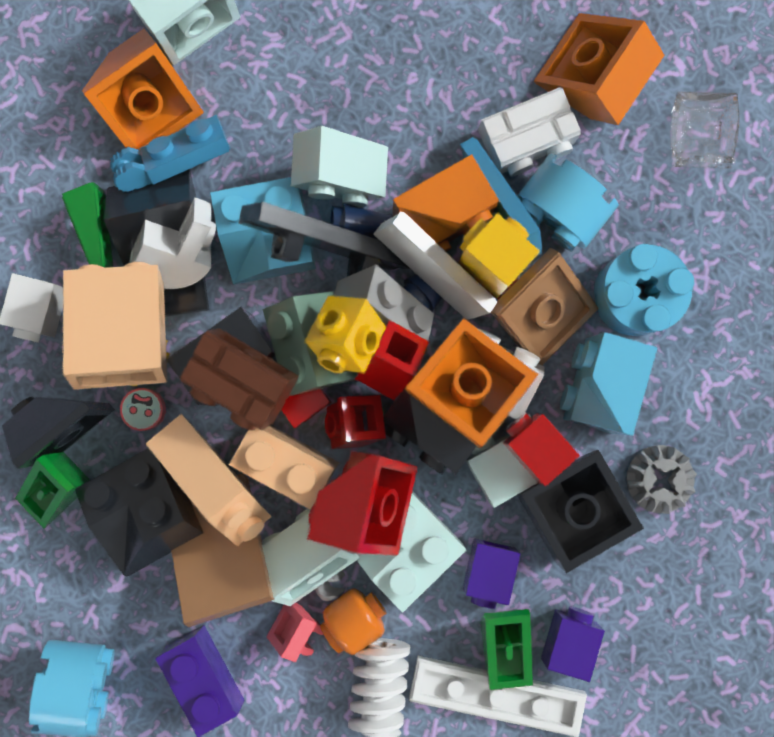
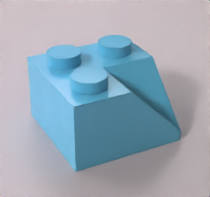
[210,177,316,285]
[560,332,658,436]

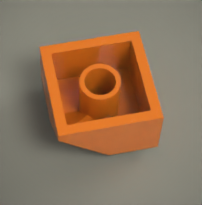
[392,154,499,252]

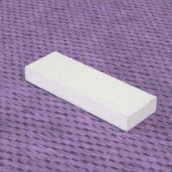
[374,212,497,320]

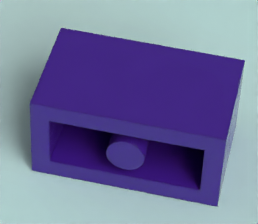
[155,625,245,737]

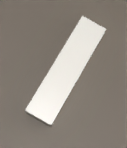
[409,656,587,737]

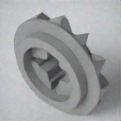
[627,445,697,514]

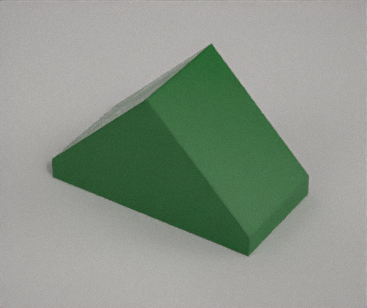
[15,452,90,529]
[480,609,533,690]

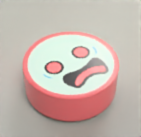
[120,388,166,431]

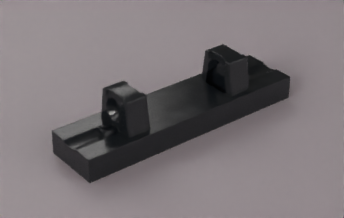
[238,202,411,277]

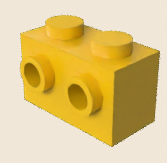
[458,213,540,298]

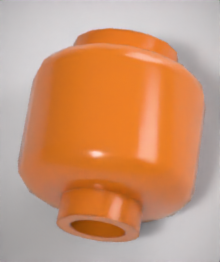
[320,588,387,655]

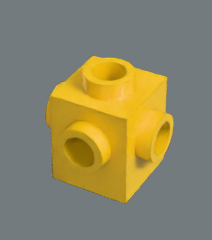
[304,296,386,373]

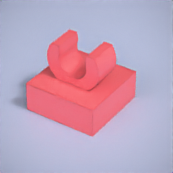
[266,603,323,662]

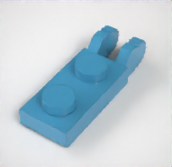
[110,115,230,193]

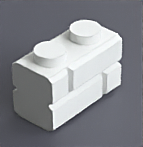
[478,87,581,177]

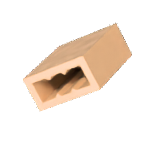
[63,262,167,390]
[145,414,271,546]
[229,425,340,510]

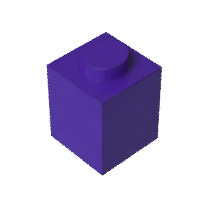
[463,538,521,609]
[541,606,605,682]

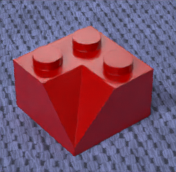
[307,451,418,556]

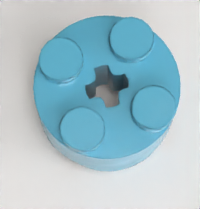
[517,153,619,252]
[594,244,694,336]
[29,640,115,737]

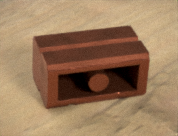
[180,328,299,430]

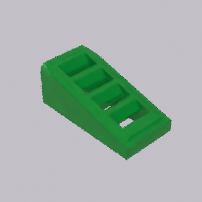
[62,182,113,268]

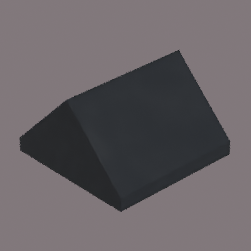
[104,169,196,266]

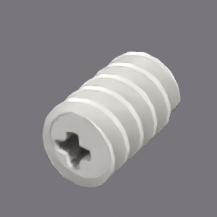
[348,638,410,737]

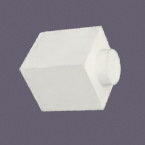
[0,273,63,343]

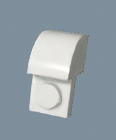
[130,197,216,289]

